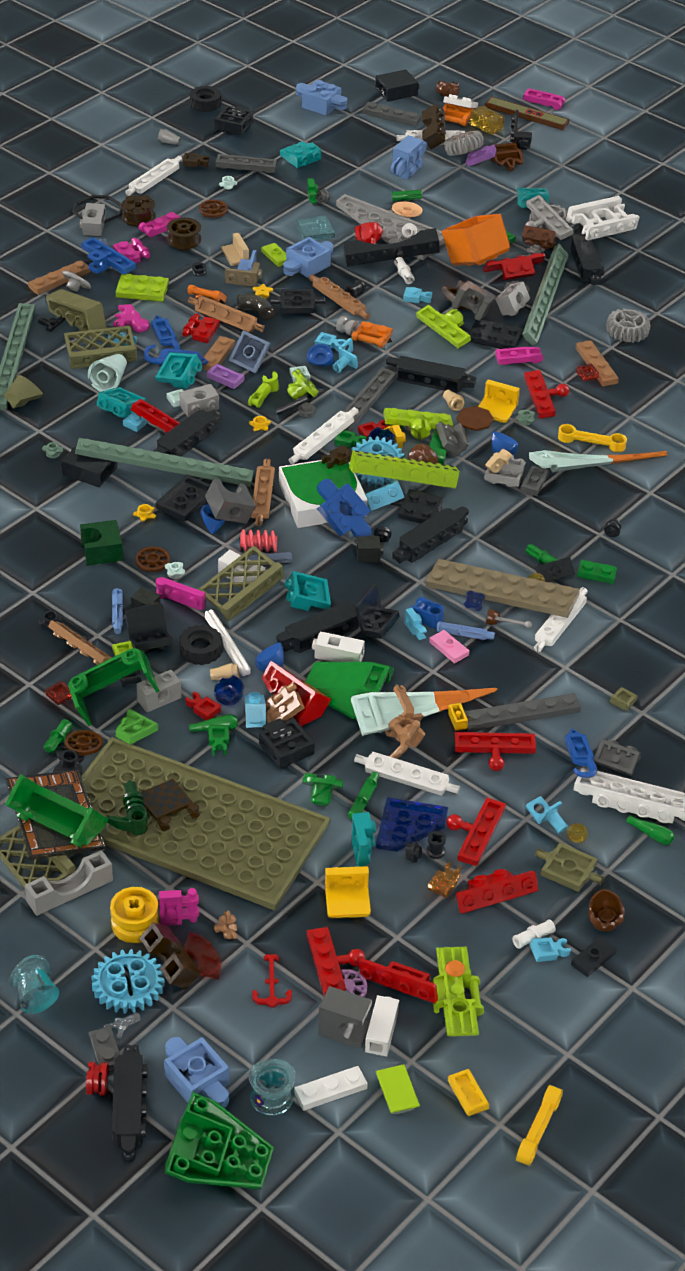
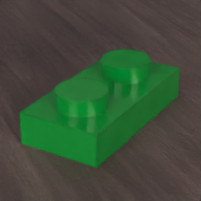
[577,560,617,584]

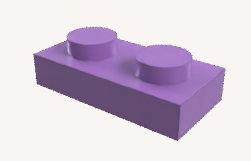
[466,144,496,167]
[207,364,244,389]

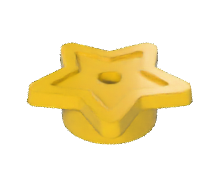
[252,284,273,299]
[249,416,271,432]
[133,504,156,522]

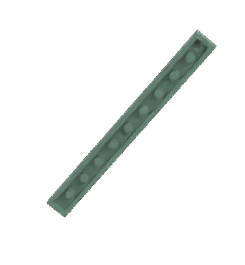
[522,244,569,346]
[0,303,36,409]
[75,438,254,487]

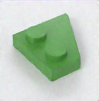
[115,709,158,745]

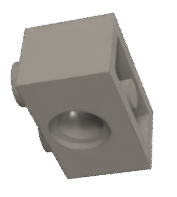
[80,203,106,236]
[495,282,531,316]
[179,384,219,417]
[137,670,181,712]

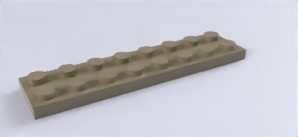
[425,559,580,618]

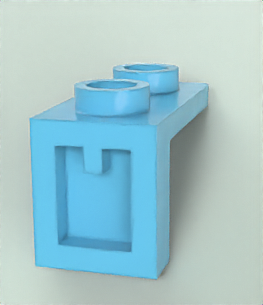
[365,479,405,511]
[244,692,266,728]

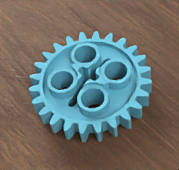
[352,436,405,488]
[92,949,165,1014]

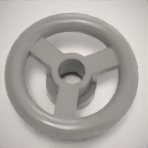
[62,271,91,292]

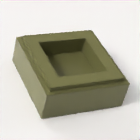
[610,687,638,711]

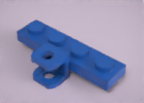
[81,237,136,275]

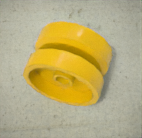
[110,887,159,943]

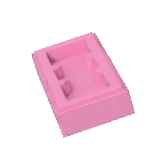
[429,630,469,664]

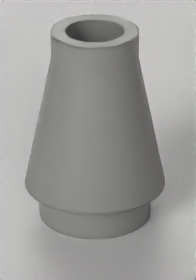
[158,129,181,145]

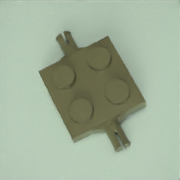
[535,843,604,892]

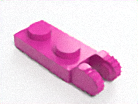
[495,347,544,365]

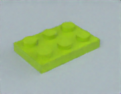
[115,274,169,302]

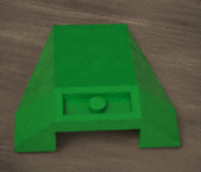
[305,662,394,720]
[165,1092,274,1189]

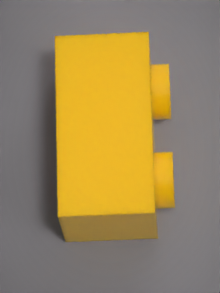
[448,703,468,731]

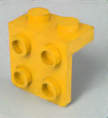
[478,380,520,423]
[325,866,371,918]

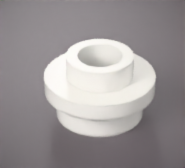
[402,223,417,238]

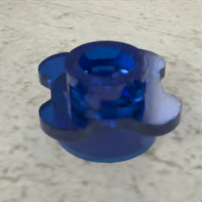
[464,590,485,611]

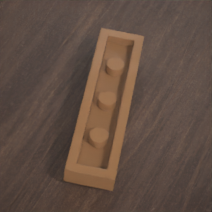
[28,260,91,295]
[576,340,619,386]
[48,620,112,665]

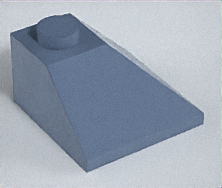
[229,330,271,373]

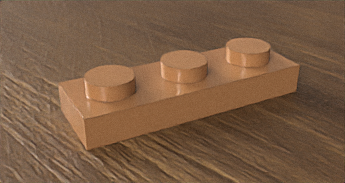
[202,336,235,371]

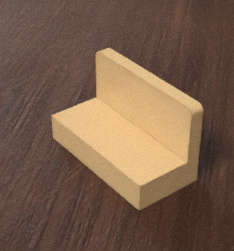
[221,233,249,266]

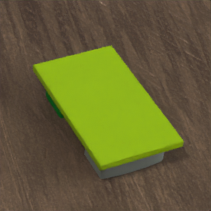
[376,1064,420,1114]

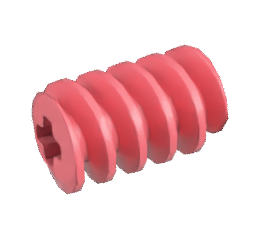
[240,529,278,553]

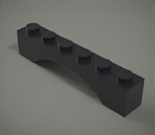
[343,228,440,267]

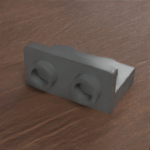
[436,421,469,456]
[594,739,640,776]

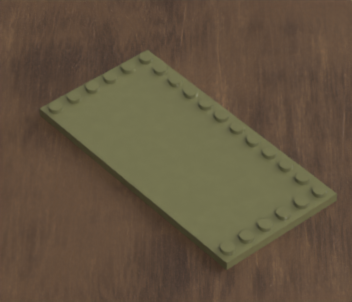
[65,737,331,910]

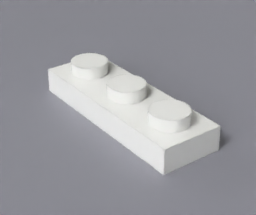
[294,1066,368,1111]

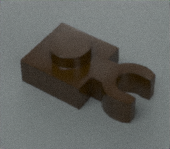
[182,153,210,167]
[321,445,352,469]

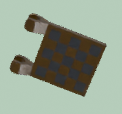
[141,779,200,832]

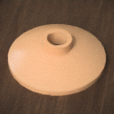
[392,202,423,219]

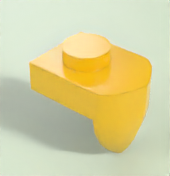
[378,425,406,450]

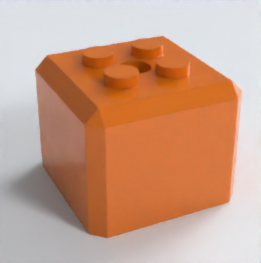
[442,213,510,266]

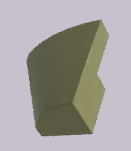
[4,375,43,408]

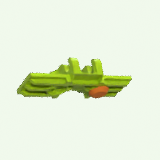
[432,946,484,1036]

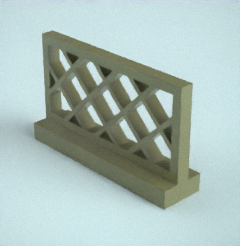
[64,326,137,369]
[198,546,285,621]
[0,819,76,889]

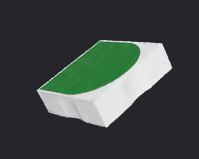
[279,460,368,528]

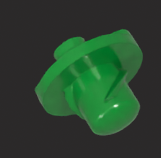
[302,773,344,806]

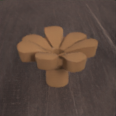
[214,911,237,939]

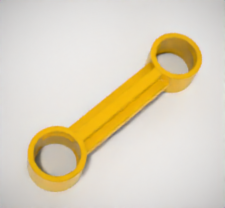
[558,424,627,452]
[516,1085,563,1166]

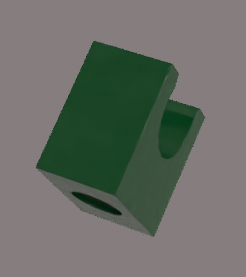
[80,520,123,566]

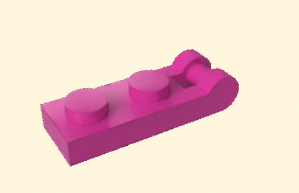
[523,88,565,110]
[139,212,181,237]
[156,577,206,611]

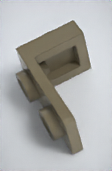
[225,262,263,287]

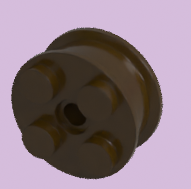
[121,195,156,227]
[167,217,201,251]

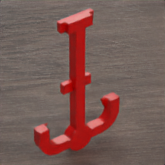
[252,954,292,1008]

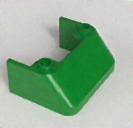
[68,648,160,726]
[4,774,109,848]

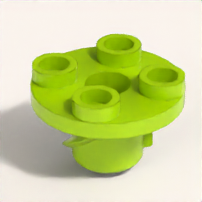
[287,369,319,400]

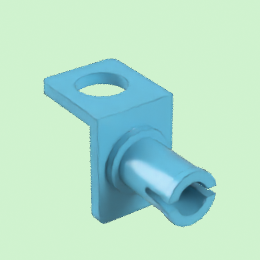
[332,338,358,373]
[526,796,569,834]

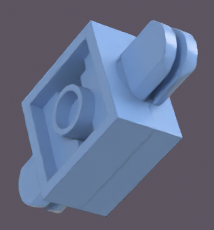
[296,80,347,115]
[391,135,427,180]
[283,237,334,278]
[164,1037,229,1108]

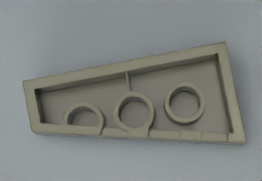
[46,289,107,340]

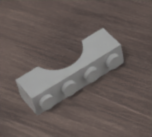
[25,850,113,916]

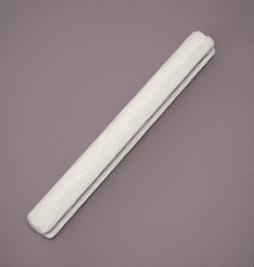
[205,610,251,677]

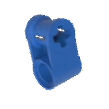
[408,597,444,629]

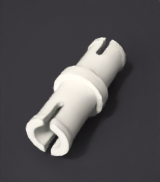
[394,257,415,284]
[512,919,556,949]

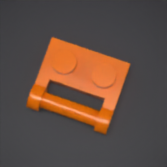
[443,103,474,127]
[187,285,227,303]
[351,321,393,348]

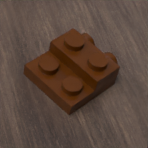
[522,225,557,249]

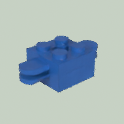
[316,479,372,538]

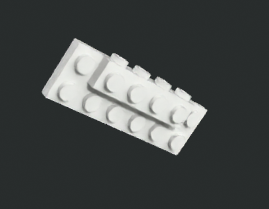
[573,767,685,823]

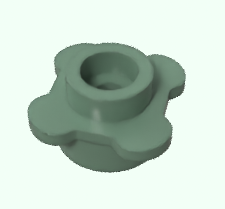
[518,410,535,425]
[42,442,63,458]

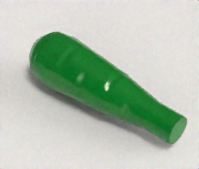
[189,714,238,732]
[626,815,674,845]

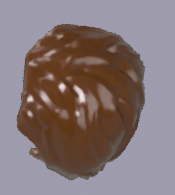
[436,80,460,97]
[408,444,438,463]
[588,889,625,932]

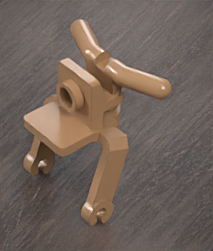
[385,684,425,759]

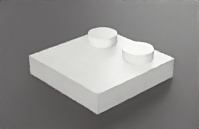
[443,94,479,108]

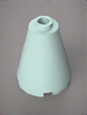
[88,354,127,392]

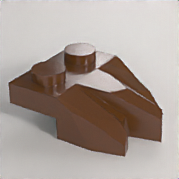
[488,142,523,171]

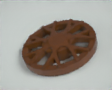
[199,199,228,218]
[135,546,170,572]
[65,730,103,756]

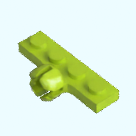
[416,305,471,349]
[383,408,453,440]

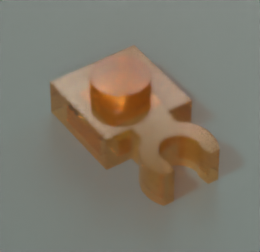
[428,862,461,898]

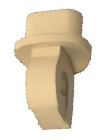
[485,449,512,473]

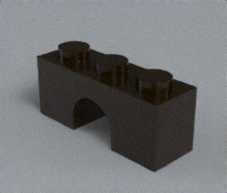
[422,104,446,149]
[140,922,201,989]

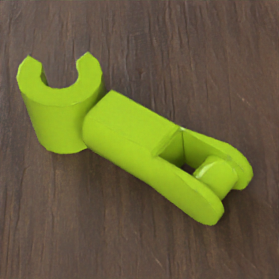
[248,371,279,408]

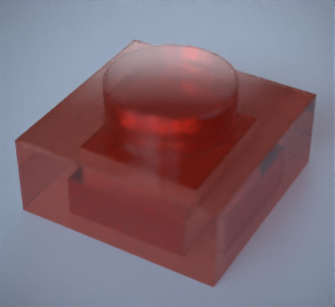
[576,363,599,381]
[45,681,72,705]

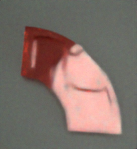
[184,932,221,980]

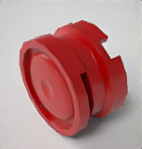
[86,1062,109,1096]

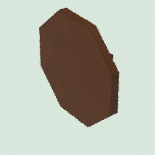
[457,406,494,431]

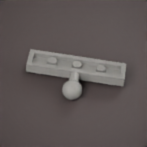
[526,195,573,240]

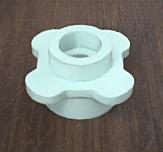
[219,176,237,189]
[165,562,185,579]

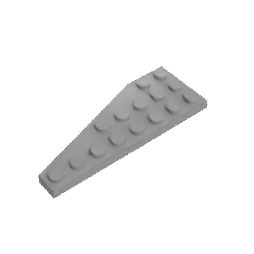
[336,194,445,260]

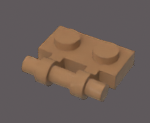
[265,682,305,723]

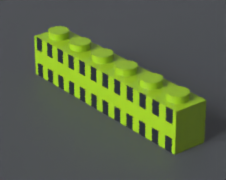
[349,450,460,488]

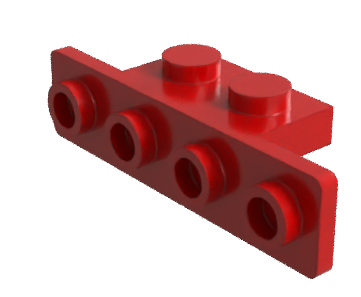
[483,253,545,280]
[456,869,538,914]
[358,958,438,1003]

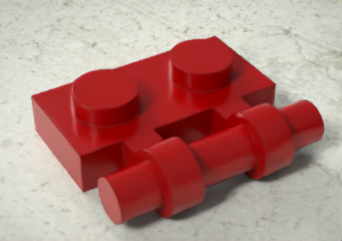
[182,314,220,343]

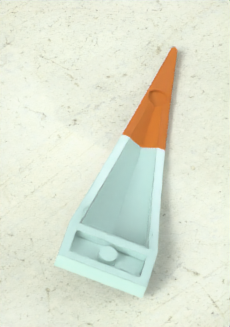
[529,450,667,472]
[351,688,497,736]

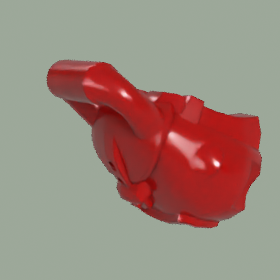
[355,222,383,244]

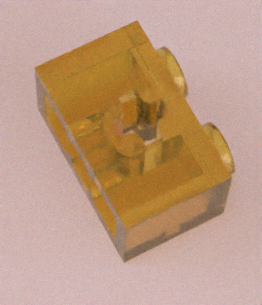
[470,105,504,135]

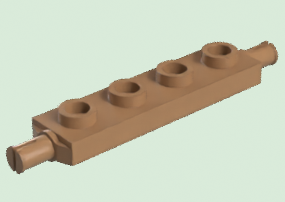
[309,274,370,320]
[188,295,264,333]
[251,459,275,526]

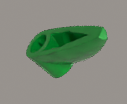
[429,430,447,464]

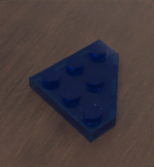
[376,797,448,852]

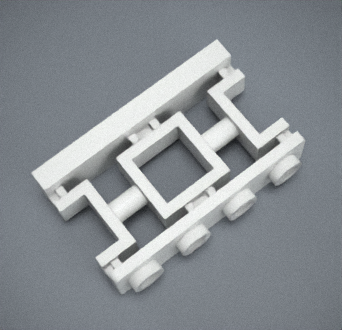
[566,196,640,240]

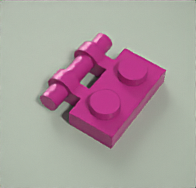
[113,237,151,263]
[159,888,199,926]

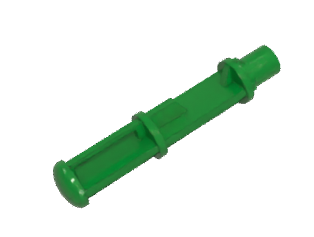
[347,772,379,821]

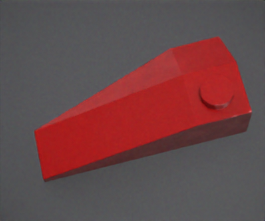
[261,661,331,727]

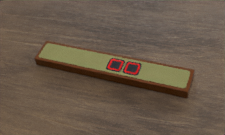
[485,96,570,130]

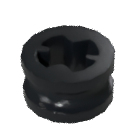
[192,262,206,276]
[604,519,621,537]

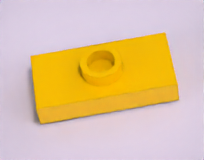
[448,1069,489,1116]

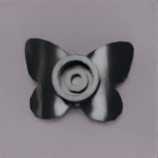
[53,748,85,777]

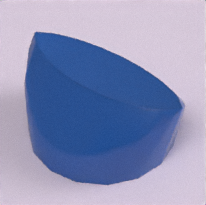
[306,344,335,366]
[492,431,519,455]
[201,504,226,534]
[255,643,284,672]

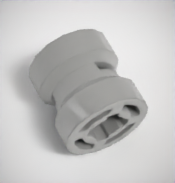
[336,316,358,336]

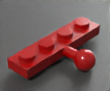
[524,370,569,419]
[454,732,536,771]
[446,798,506,866]
[307,927,365,996]

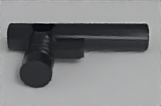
[38,315,66,332]
[275,395,309,415]

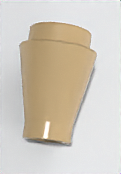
[443,390,464,411]
[210,663,239,682]

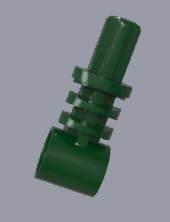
[106,780,148,835]

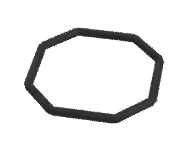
[73,195,123,223]

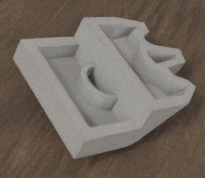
[484,455,526,487]

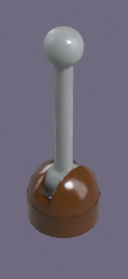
[486,609,532,628]

